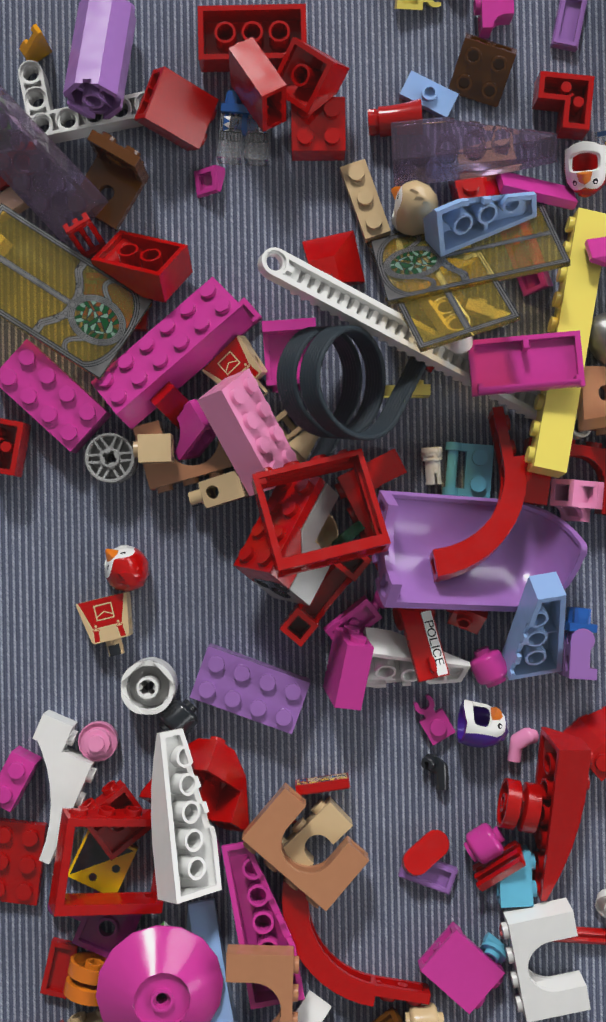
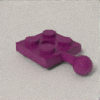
[48,890,142,958]

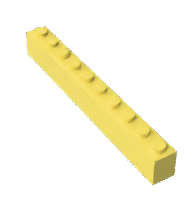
[525,208,606,478]

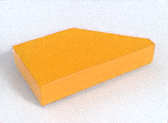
[19,24,52,62]

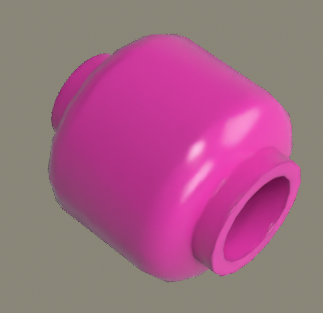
[470,646,507,688]
[464,823,506,864]

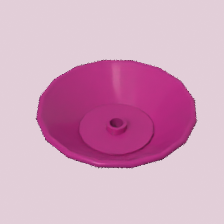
[96,925,224,1022]

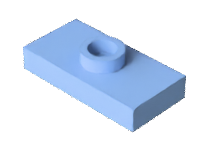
[399,70,459,121]

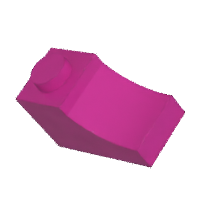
[174,399,216,460]

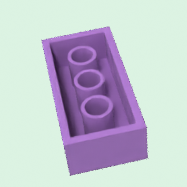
[190,643,310,734]

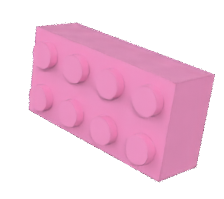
[197,369,298,496]

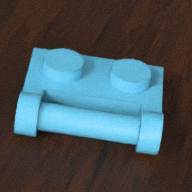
[442,442,494,498]

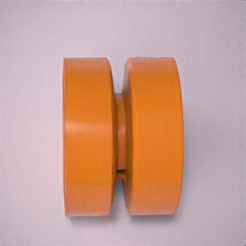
[63,952,107,1006]

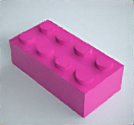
[0,339,112,454]

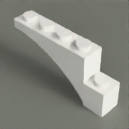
[32,710,97,864]

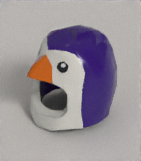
[457,699,508,748]

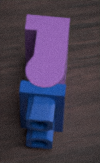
[558,607,598,680]

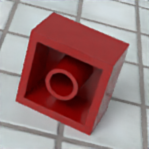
[291,97,346,161]

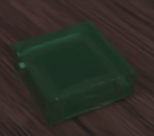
[331,521,365,546]

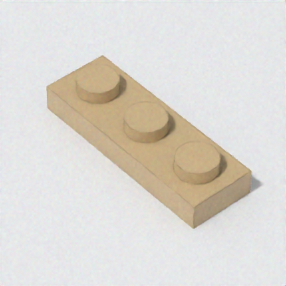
[340,159,391,243]

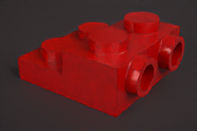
[81,780,151,861]

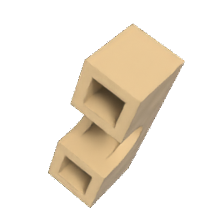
[282,796,353,866]

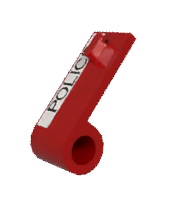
[392,608,450,683]

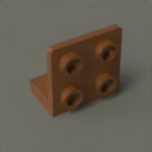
[448,33,517,107]

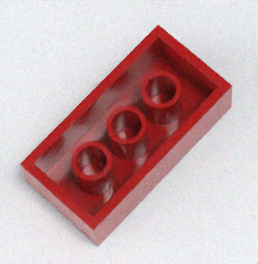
[197,4,307,72]

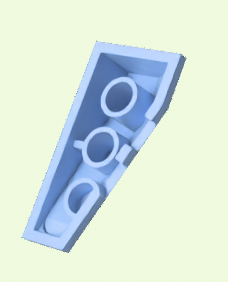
[423,191,537,257]

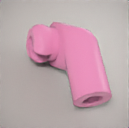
[507,727,539,763]

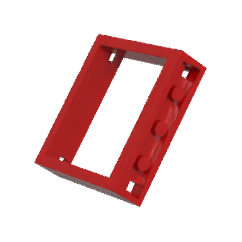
[252,448,391,578]
[48,805,163,917]

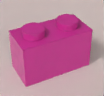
[0,745,43,812]

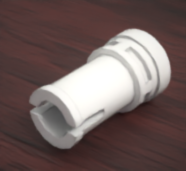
[421,447,443,485]

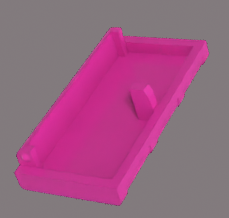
[467,330,585,397]

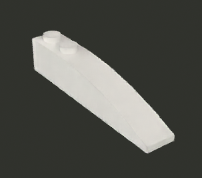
[151,728,222,904]

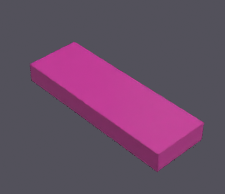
[496,170,578,210]

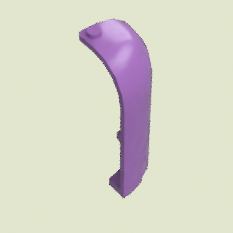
[372,490,587,612]

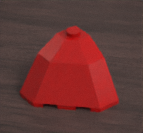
[139,736,249,832]

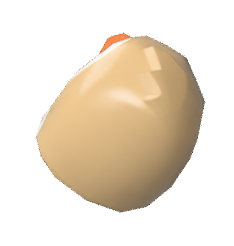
[391,180,438,236]

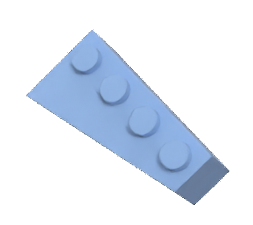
[502,572,566,680]

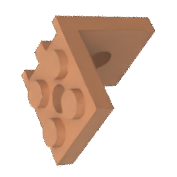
[577,366,606,435]

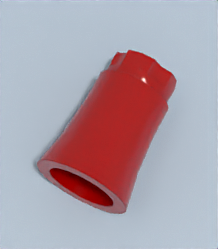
[368,98,423,137]

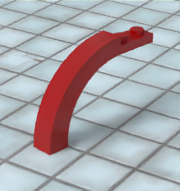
[429,406,527,583]
[282,875,431,1007]

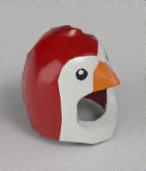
[564,141,606,198]
[104,545,149,592]

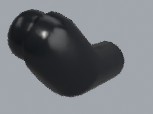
[421,754,449,790]

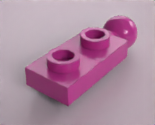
[323,590,386,641]

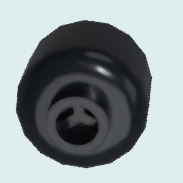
[158,699,198,737]

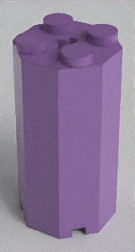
[63,0,136,119]

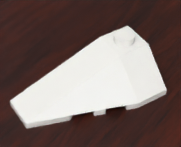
[363,627,471,688]

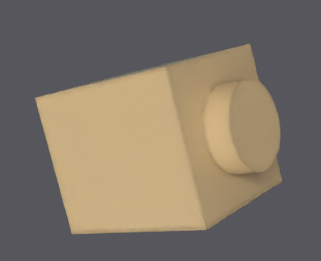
[133,433,174,464]

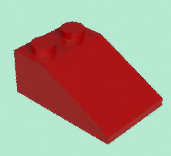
[91,230,193,302]

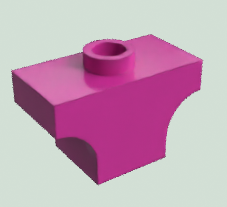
[473,0,514,39]

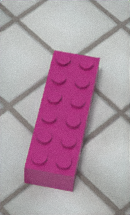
[90,276,254,430]

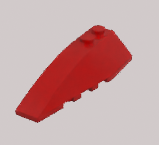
[533,727,593,901]

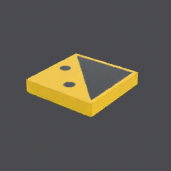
[68,830,139,893]

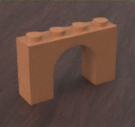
[133,420,234,494]
[242,782,369,911]
[226,944,299,1022]

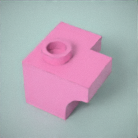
[549,479,604,522]

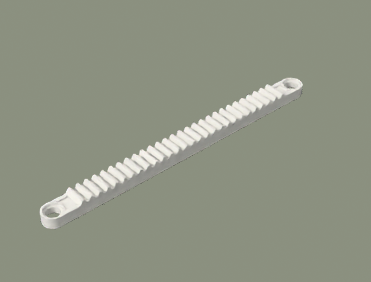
[257,247,591,440]

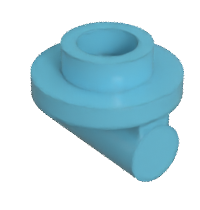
[480,932,508,963]

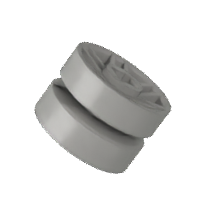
[85,433,139,484]

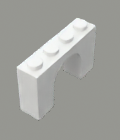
[500,898,591,1022]

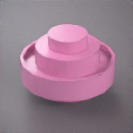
[78,721,119,762]

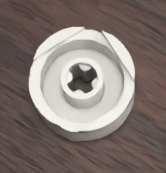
[121,657,179,715]

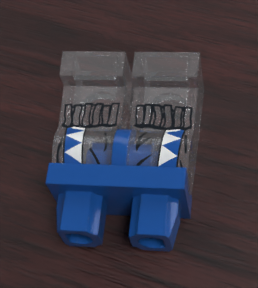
[216,90,270,167]

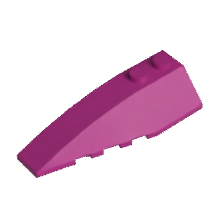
[221,841,305,1009]

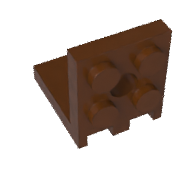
[70,130,149,231]

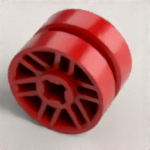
[496,778,543,834]

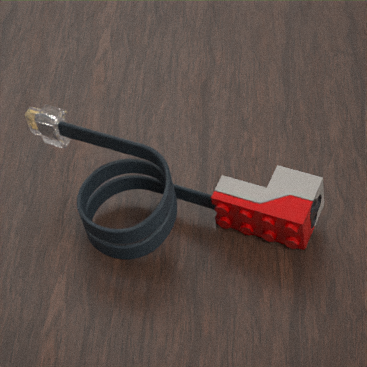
[233,293,467,606]

